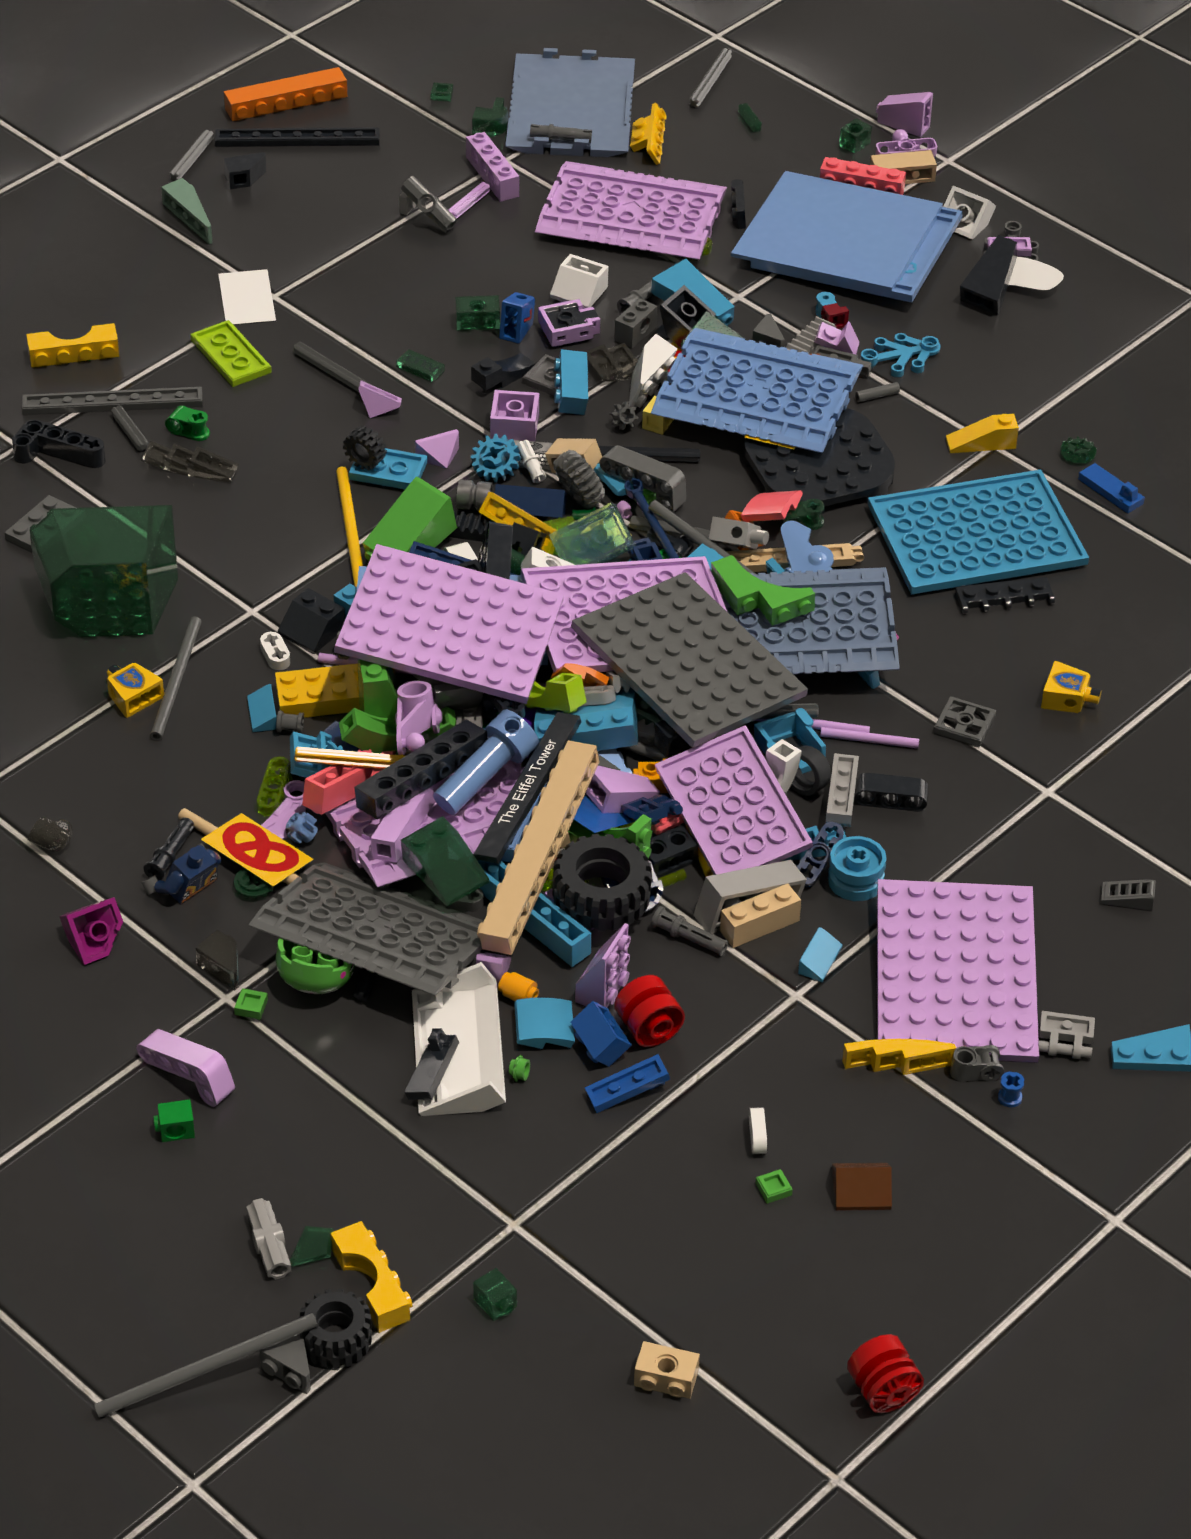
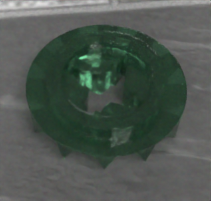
[1060,436,1097,464]
[234,868,274,899]

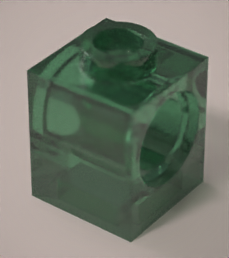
[839,118,872,153]
[473,1268,517,1321]

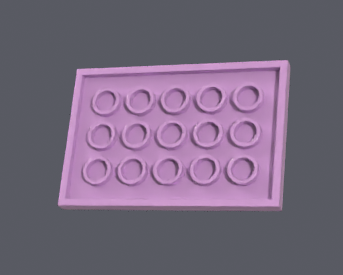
[655,725,813,875]

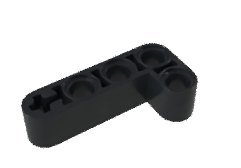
[12,420,106,468]

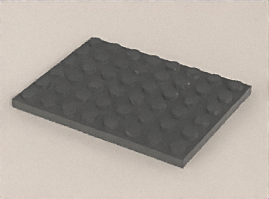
[571,572,808,748]

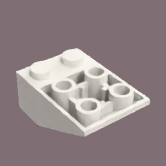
[629,334,677,408]

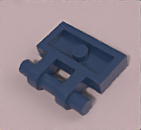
[621,794,683,825]

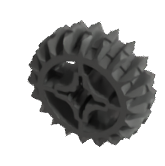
[553,450,605,509]

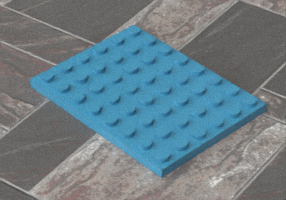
[868,469,1089,594]

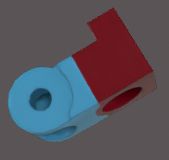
[815,292,849,329]

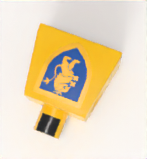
[1041,661,1102,713]
[107,663,164,718]

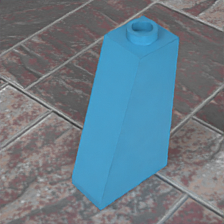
[651,259,735,331]

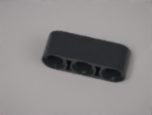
[855,773,929,811]

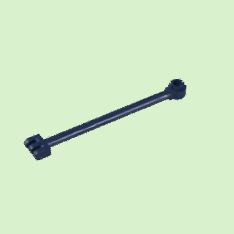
[624,478,679,559]

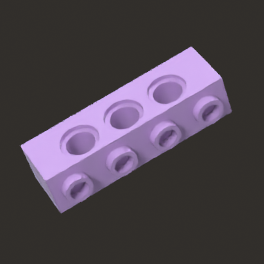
[466,132,519,202]

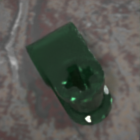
[781,499,824,530]

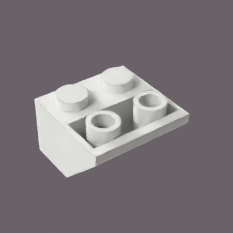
[550,254,608,309]

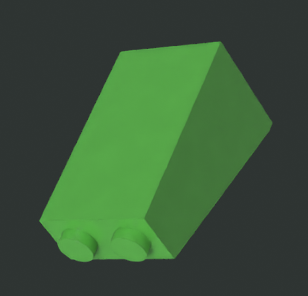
[363,476,457,561]
[358,659,400,719]

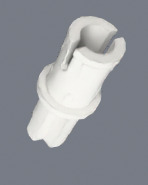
[518,440,546,483]

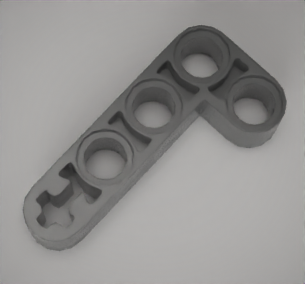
[599,445,686,513]

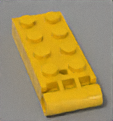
[275,663,395,718]

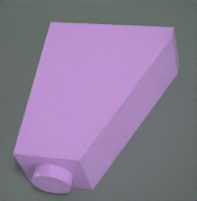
[876,92,933,137]
[586,766,660,813]

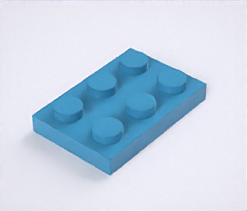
[349,448,428,490]

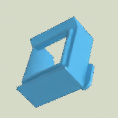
[754,708,826,774]

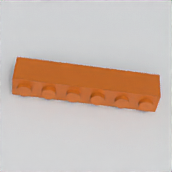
[224,67,348,121]

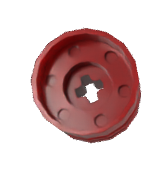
[847,1334,924,1413]

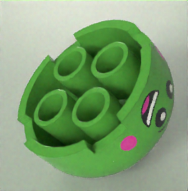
[276,938,355,994]

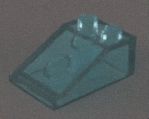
[549,503,636,565]

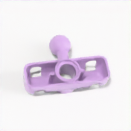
[875,129,937,158]

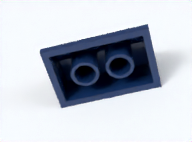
[495,484,568,523]

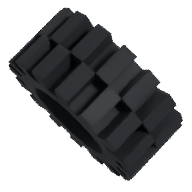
[343,426,387,470]

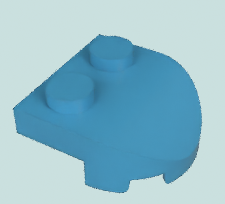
[290,731,344,778]

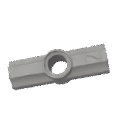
[246,1198,291,1280]

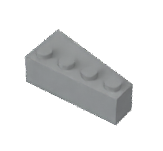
[693,860,807,934]

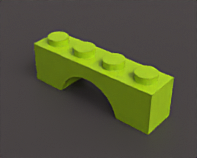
[525,672,587,713]

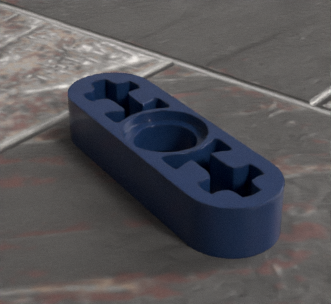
[797,822,844,888]

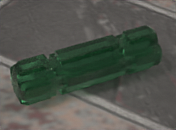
[738,103,762,132]

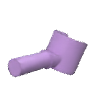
[613,501,632,519]

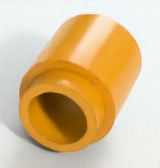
[498,972,539,1001]

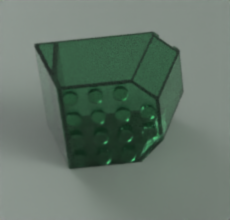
[29,505,178,637]

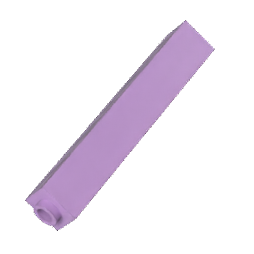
[371,774,452,863]

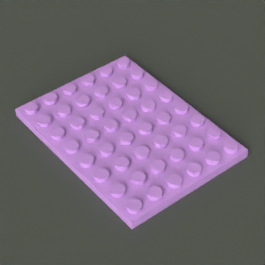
[334,544,564,704]
[520,556,727,672]
[877,879,1039,1063]

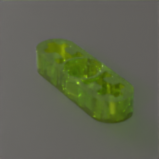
[257,756,290,816]

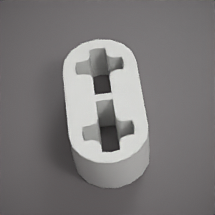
[260,632,290,670]
[749,1108,767,1154]

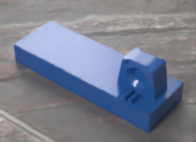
[1078,463,1145,513]
[585,1054,670,1113]

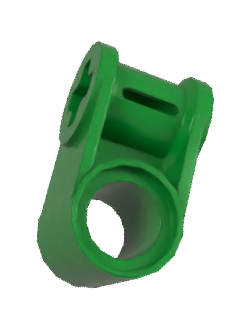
[165,406,210,441]

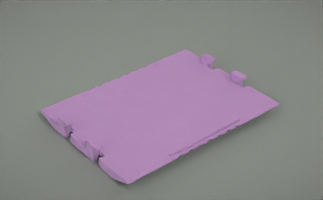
[535,161,727,260]
[325,760,525,887]

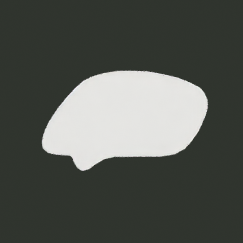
[1009,257,1064,290]

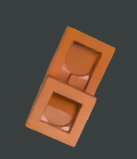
[551,663,609,687]

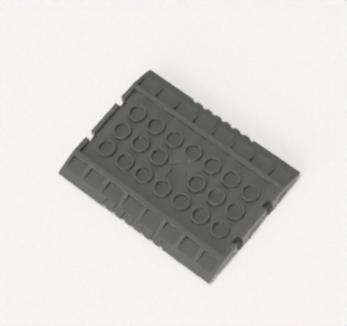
[248,862,484,996]

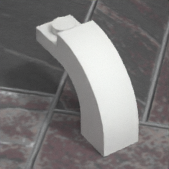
[765,739,801,793]

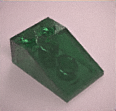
[401,816,489,906]

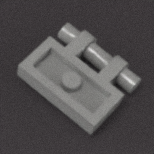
[1039,1011,1095,1059]

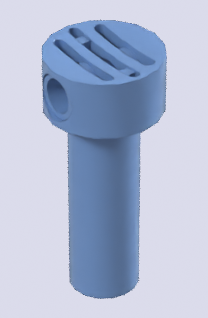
[433,709,539,815]

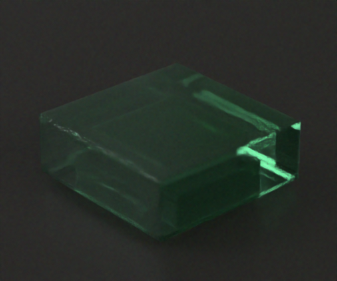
[431,82,453,102]

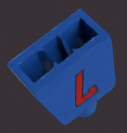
[499,292,535,343]

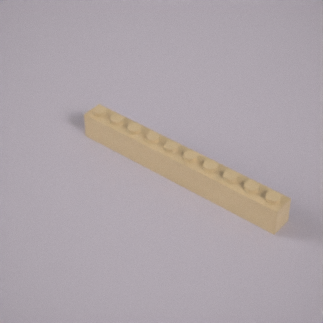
[477,740,599,955]

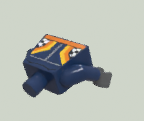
[141,843,221,905]

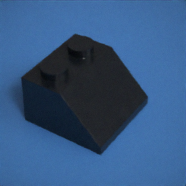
[659,285,716,349]
[278,588,345,654]

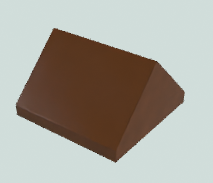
[832,1163,892,1211]

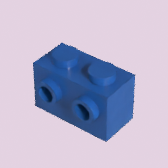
[570,1001,631,1066]

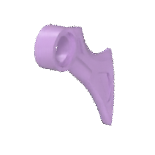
[261,780,306,840]

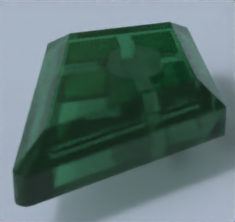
[289,1226,334,1266]

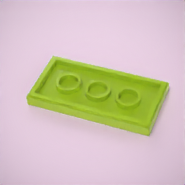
[190,320,272,387]

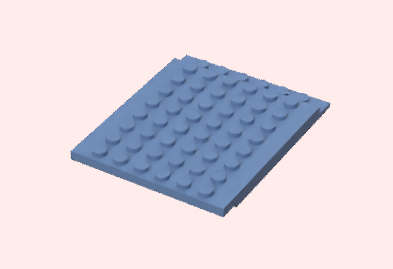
[731,171,962,302]

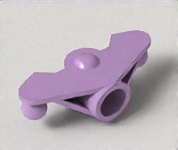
[395,681,442,755]

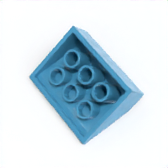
[534,688,638,751]

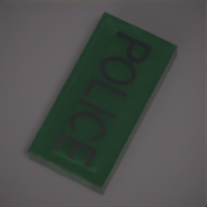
[396,349,445,382]

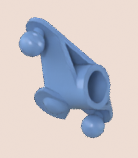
[781,521,834,573]

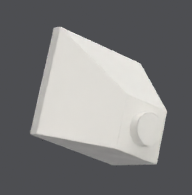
[943,186,996,240]

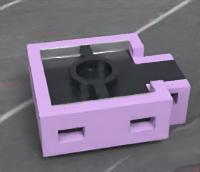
[538,299,600,347]

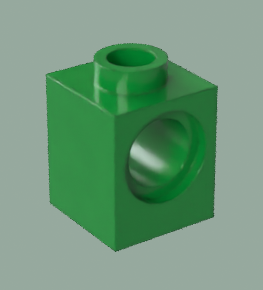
[153,1099,195,1142]

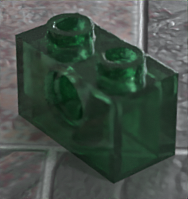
[455,295,500,330]

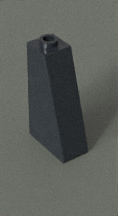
[960,235,1017,315]

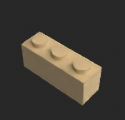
[870,150,937,184]
[720,883,801,948]

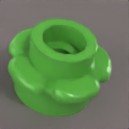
[509,1055,530,1082]

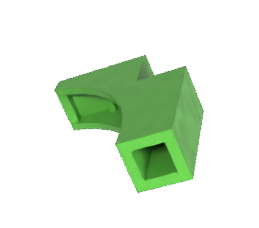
[711,555,815,626]
[339,707,456,754]
[568,814,652,858]

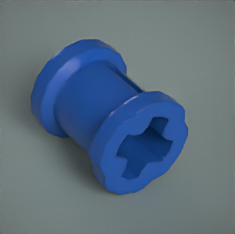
[998,1071,1024,1107]

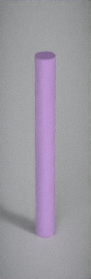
[820,727,919,749]

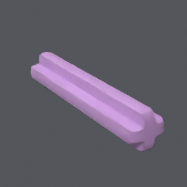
[448,182,490,218]

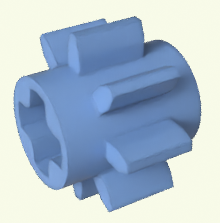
[286,812,318,844]

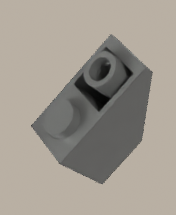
[259,1335,311,1394]

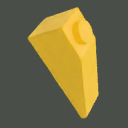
[946,414,1019,453]

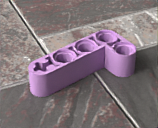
[136,1029,235,1107]

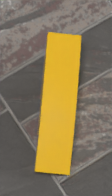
[842,1039,956,1075]

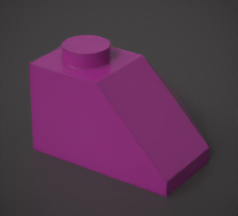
[59,897,123,965]

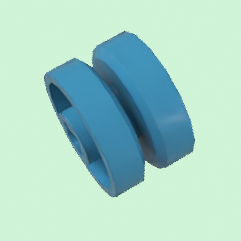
[828,836,887,901]

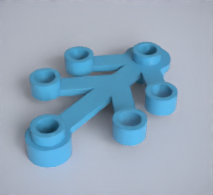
[860,333,941,377]

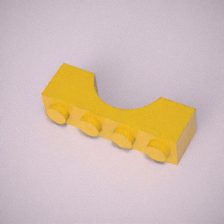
[26,323,119,368]
[331,1221,413,1333]

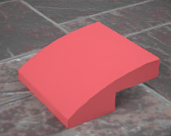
[741,490,803,522]

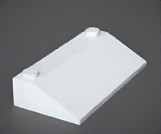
[412,962,506,1116]

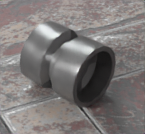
[456,479,493,511]

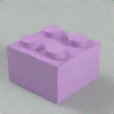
[490,390,539,441]

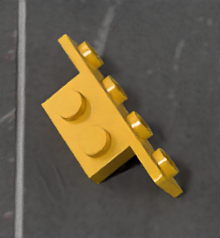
[630,103,666,165]

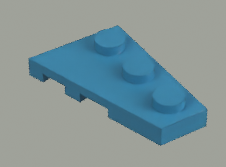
[1111,1024,1191,1072]

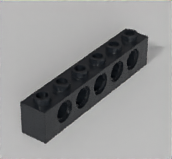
[354,719,488,820]

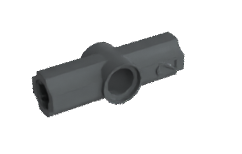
[401,175,458,233]

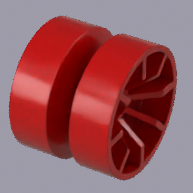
[614,975,685,1047]

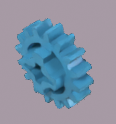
[471,434,521,482]

